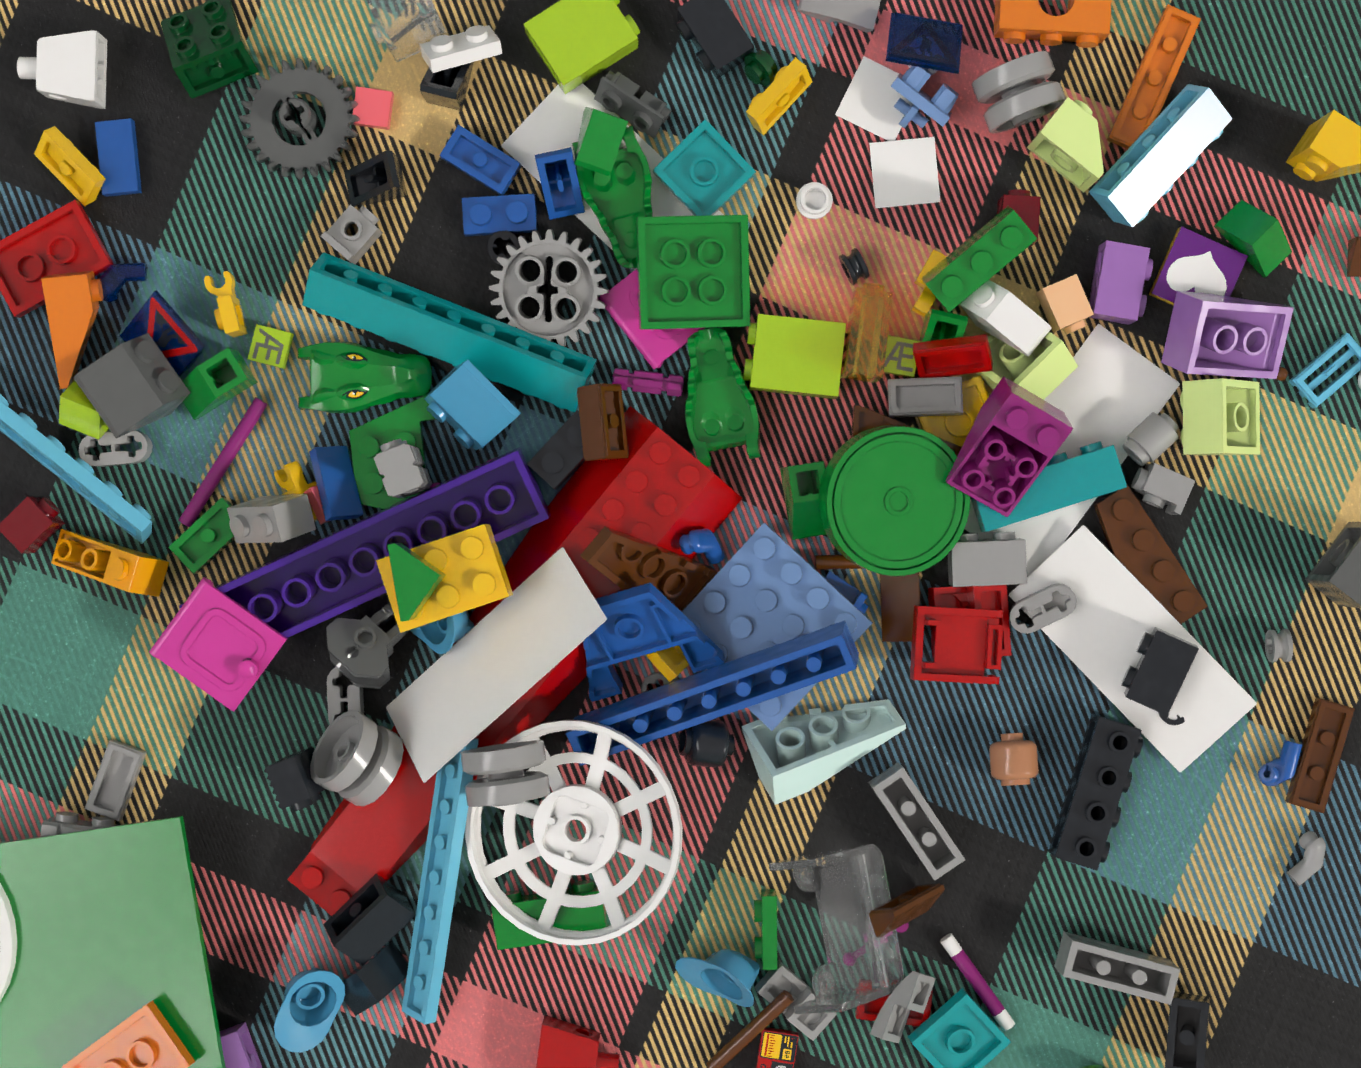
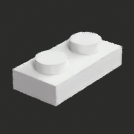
[420,25,502,73]

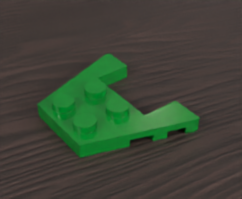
[349,395,437,509]

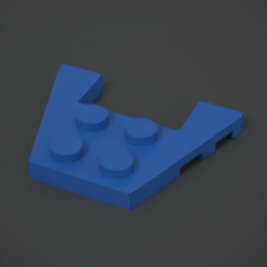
[583,583,725,702]

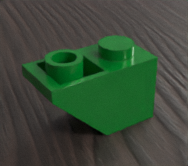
[182,347,258,420]
[780,461,826,540]

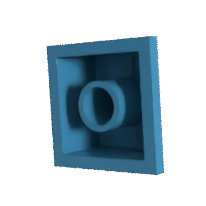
[424,359,521,450]

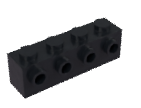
[1048,713,1143,871]

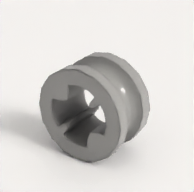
[1265,629,1293,662]

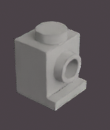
[320,204,383,265]
[1131,463,1195,515]

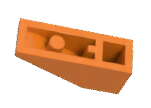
[41,271,103,389]

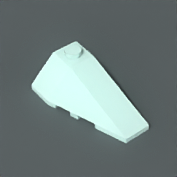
[742,699,906,805]

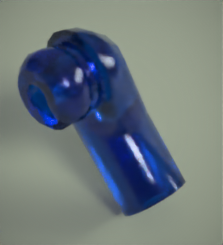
[99,263,147,302]

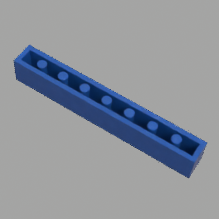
[566,620,859,766]

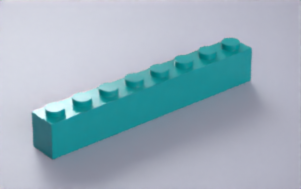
[302,252,597,412]

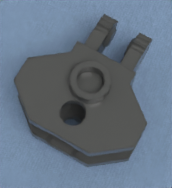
[326,604,409,689]

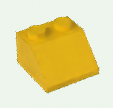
[1286,110,1361,182]

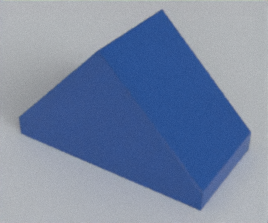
[535,147,585,220]

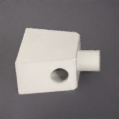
[17,30,107,109]

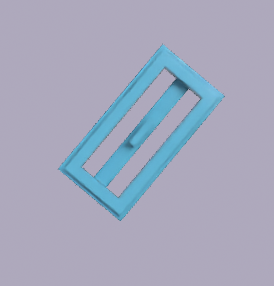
[1289,333,1361,409]

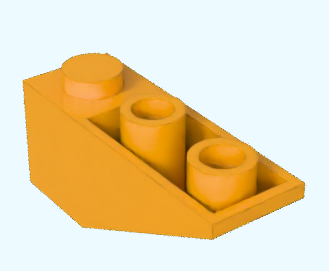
[51,529,169,597]

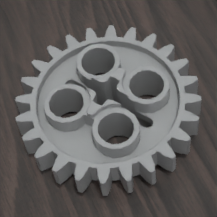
[489,229,609,347]

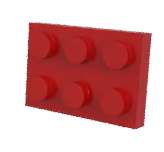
[0,200,115,318]

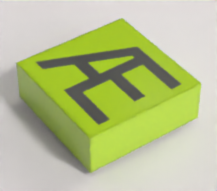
[247,324,294,369]
[877,335,921,378]

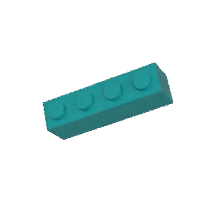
[970,441,1127,532]

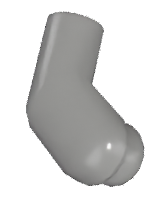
[1286,831,1326,886]

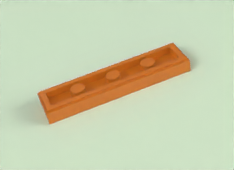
[1107,4,1201,149]

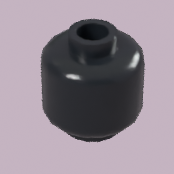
[678,720,735,768]

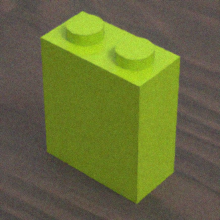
[524,0,640,95]
[743,314,846,399]

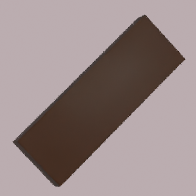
[1285,697,1355,813]

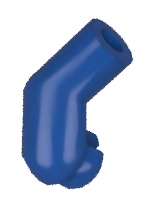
[679,528,725,564]
[1258,740,1302,786]

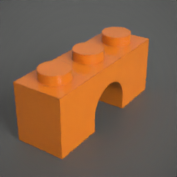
[993,0,1112,48]

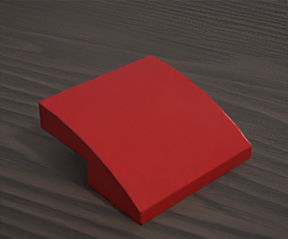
[928,585,1012,660]

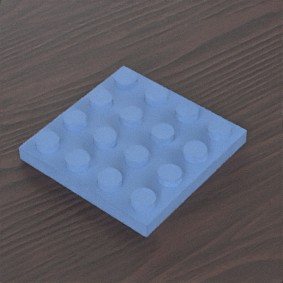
[682,523,873,731]

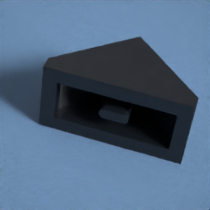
[420,62,474,111]
[344,151,407,207]
[342,941,409,1016]

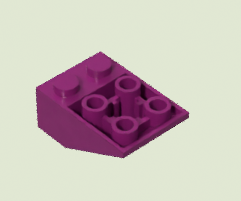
[946,376,1073,517]

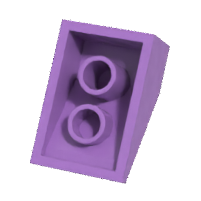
[1161,291,1294,379]

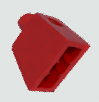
[536,1016,620,1068]

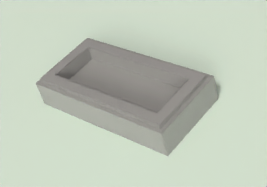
[887,377,963,418]
[85,739,147,821]

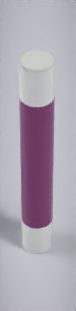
[940,933,1015,1031]

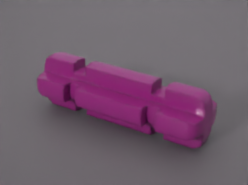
[612,368,684,397]

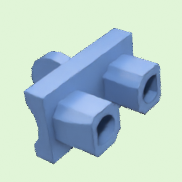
[891,63,959,128]

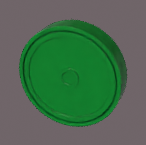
[819,425,970,576]

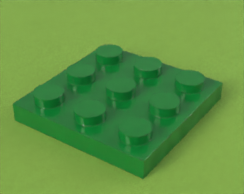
[636,215,750,330]

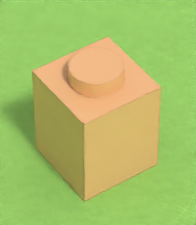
[1036,274,1094,335]

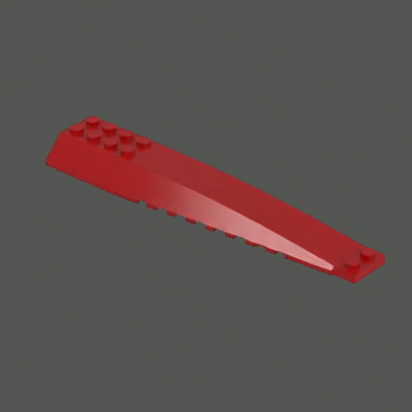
[287,406,742,916]

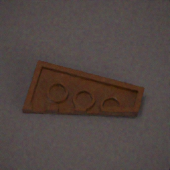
[1094,484,1208,624]
[580,526,718,612]

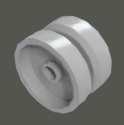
[972,51,1066,134]
[310,710,404,806]
[460,740,551,807]

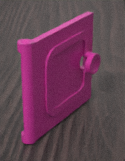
[598,269,705,370]
[149,577,288,712]

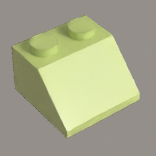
[1027,97,1104,193]
[977,332,1078,400]
[1180,378,1260,456]

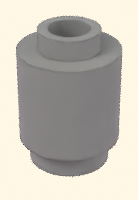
[1123,412,1178,466]

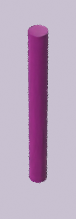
[178,397,268,527]

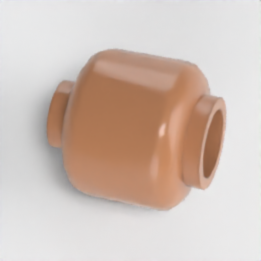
[989,733,1039,786]

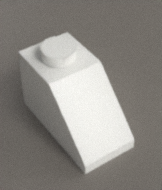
[960,280,1051,357]

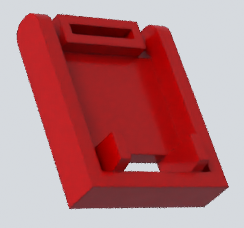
[910,605,1003,684]

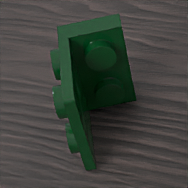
[161,0,259,99]

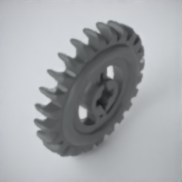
[239,58,360,179]

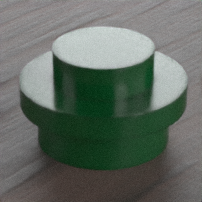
[744,50,778,86]

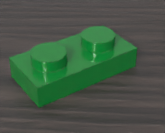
[168,497,235,574]
[754,889,777,970]

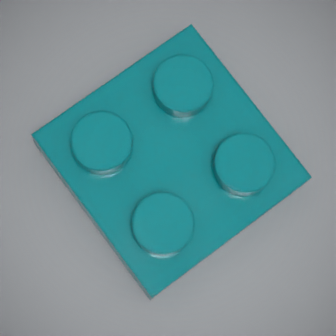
[653,119,756,216]
[907,988,1011,1068]

